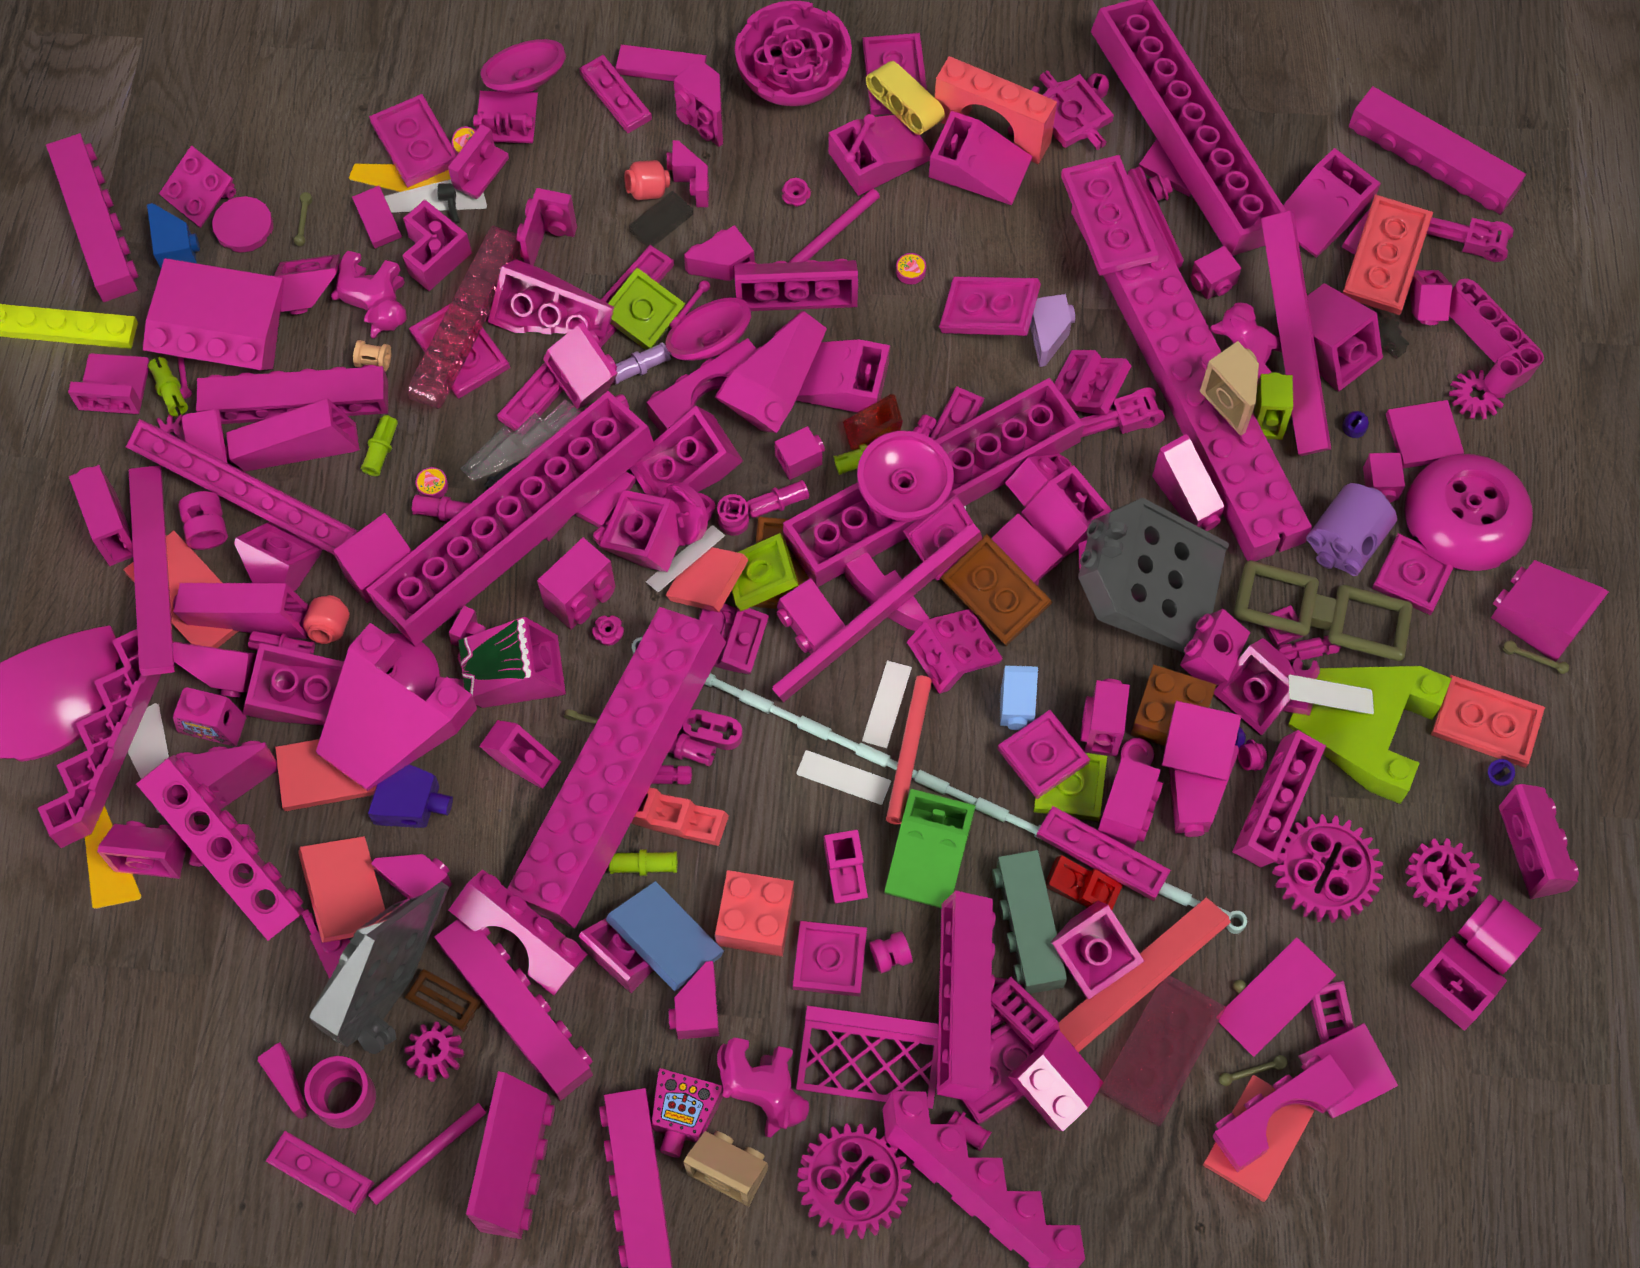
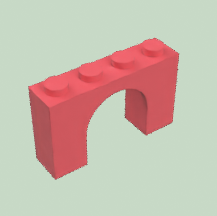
[935,56,1057,164]

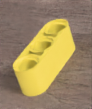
[866,61,945,135]

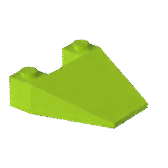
[1288,666,1452,804]

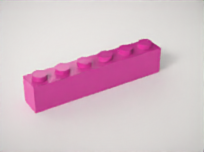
[1349,86,1526,215]
[46,133,139,302]
[196,365,388,424]
[937,891,996,1102]
[434,919,593,1101]
[599,1088,673,1268]

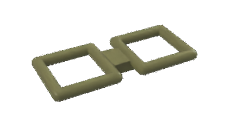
[1234,560,1413,661]

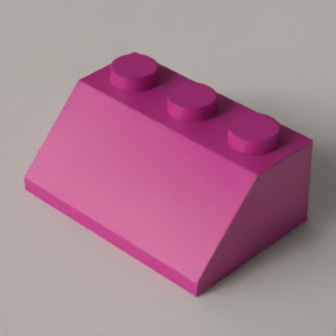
[1499,784,1579,899]

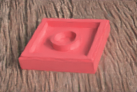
[666,543,749,612]

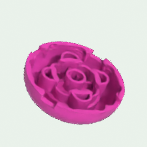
[735,1,852,106]
[1405,454,1533,571]

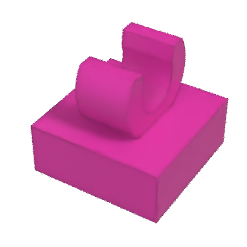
[449,606,486,647]

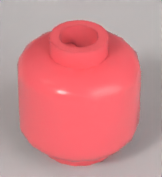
[624,160,670,200]
[303,595,350,644]

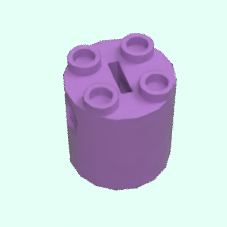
[1306,483,1397,576]

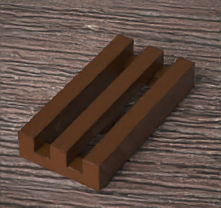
[405,969,482,1032]

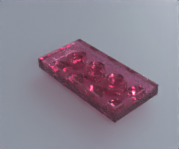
[1099,975,1226,1127]

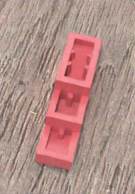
[631,788,729,846]

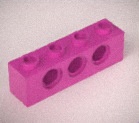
[1232,730,1326,867]

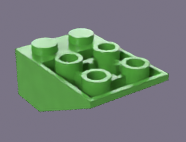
[884,789,976,908]

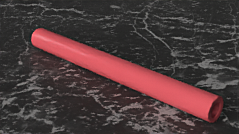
[886,675,932,825]

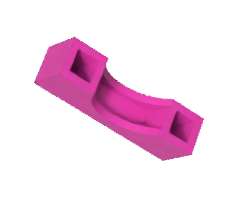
[646,338,756,434]
[448,869,588,995]
[1213,1054,1355,1172]

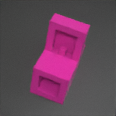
[824,830,868,904]

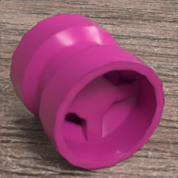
[717,494,749,536]
[869,931,913,974]

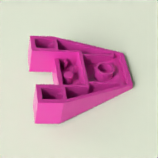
[316,623,477,791]

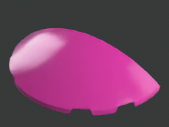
[0,625,120,762]

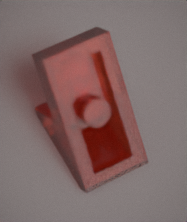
[843,393,903,450]

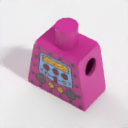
[173,687,247,747]
[652,1068,724,1158]

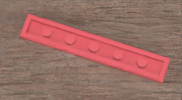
[1058,897,1231,1052]

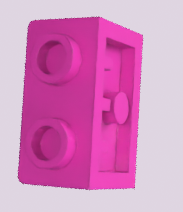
[448,124,509,199]

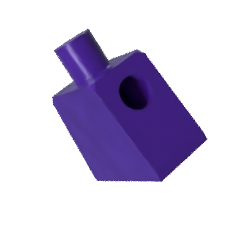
[368,764,453,828]

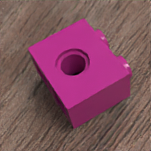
[1080,679,1130,757]

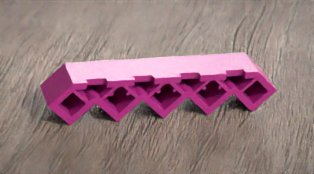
[38,629,161,848]
[882,1091,1085,1268]

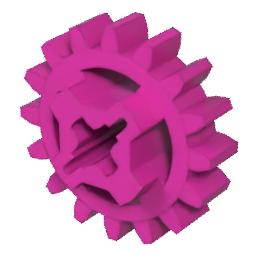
[1405,838,1482,912]

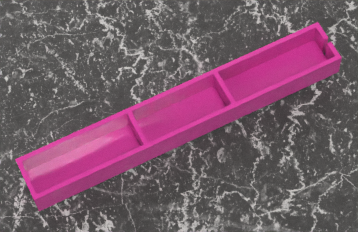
[1071,174,1312,561]

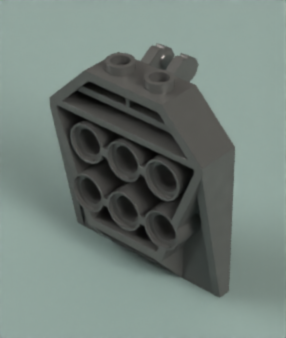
[1078,497,1229,653]
[309,882,449,1054]

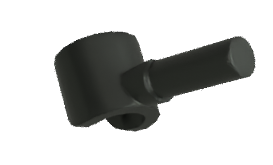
[438,183,460,224]

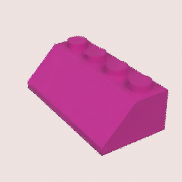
[735,259,858,311]

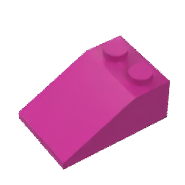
[629,406,743,496]
[243,643,344,726]

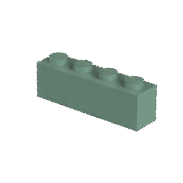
[992,850,1067,994]

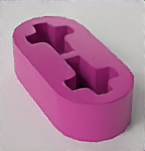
[682,709,743,750]

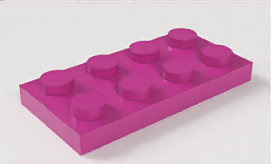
[1061,155,1159,276]

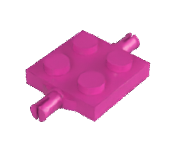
[1039,71,1114,150]

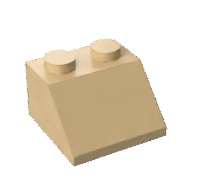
[1200,341,1259,436]
[684,1131,768,1207]

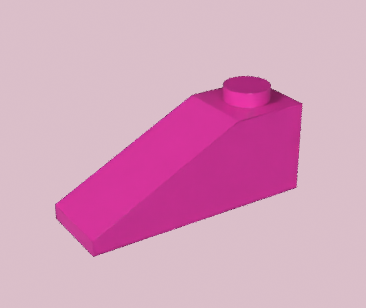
[173,641,257,697]

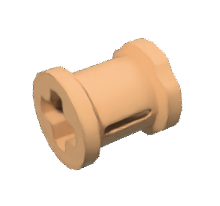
[353,340,391,372]

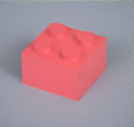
[715,870,794,957]

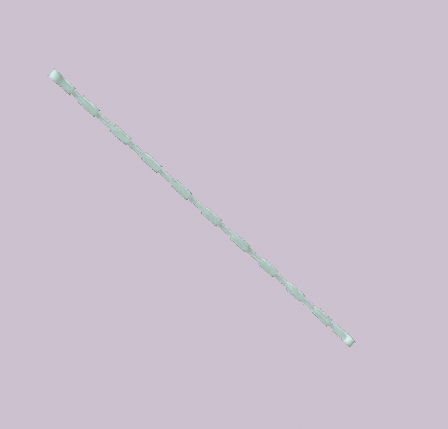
[632,637,1247,934]

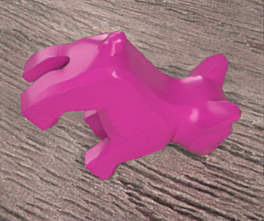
[331,251,407,339]
[1210,302,1282,385]
[717,1038,810,1138]

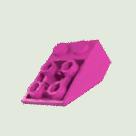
[929,111,1033,205]
[828,115,932,196]
[1283,148,1381,258]
[796,339,890,416]
[165,741,278,817]

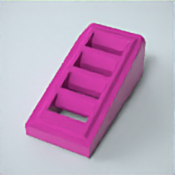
[991,977,1060,1051]
[1309,980,1354,1043]
[258,1042,307,1119]

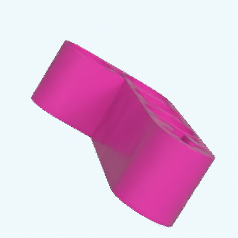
[1449,278,1544,396]

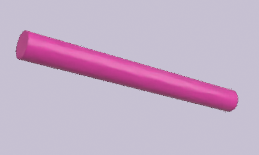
[788,188,880,263]
[368,1103,486,1205]

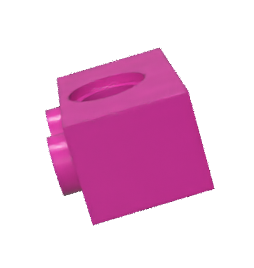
[1180,609,1250,685]

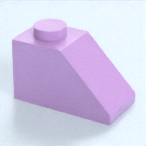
[1030,294,1075,367]

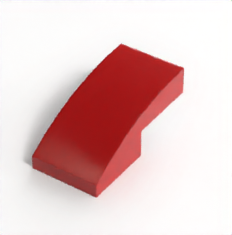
[1045,855,1123,910]

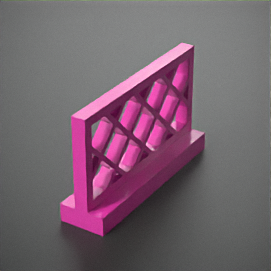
[796,1006,938,1109]

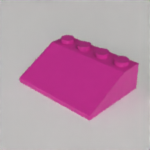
[143,258,284,370]
[466,1071,555,1239]

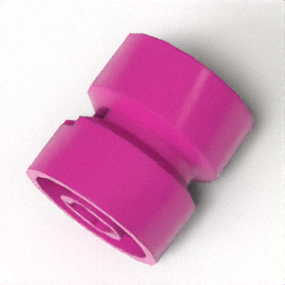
[178,491,228,550]

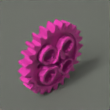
[1272,814,1383,923]
[797,1123,911,1239]

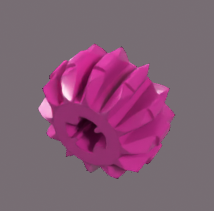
[404,1021,464,1082]

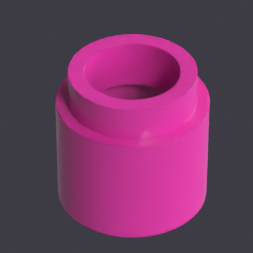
[1458,894,1542,975]
[304,1056,376,1128]

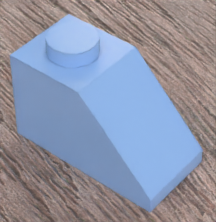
[1000,666,1038,730]

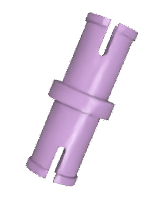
[613,342,671,385]

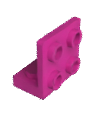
[517,188,577,266]
[68,353,150,414]
[907,609,1003,694]

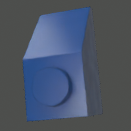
[147,203,200,269]

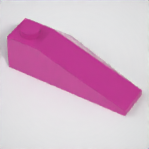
[488,259,615,337]
[715,311,827,433]

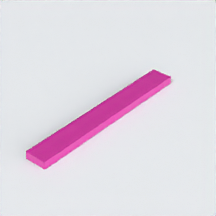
[1261,210,1331,456]
[497,245,674,436]
[126,419,359,555]
[129,465,175,676]
[772,523,982,702]

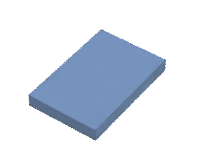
[606,881,724,991]

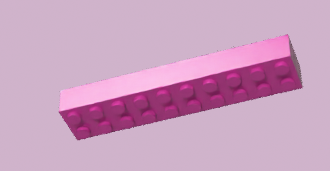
[1091,0,1286,256]
[783,378,1084,587]
[366,391,655,646]
[507,607,726,929]

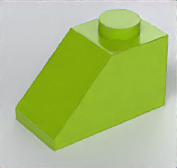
[1254,372,1293,440]

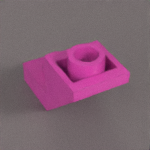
[667,140,709,207]

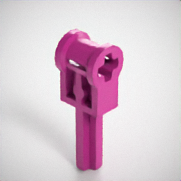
[1427,217,1514,262]
[1080,388,1165,438]

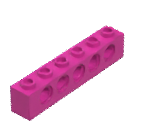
[136,755,304,941]

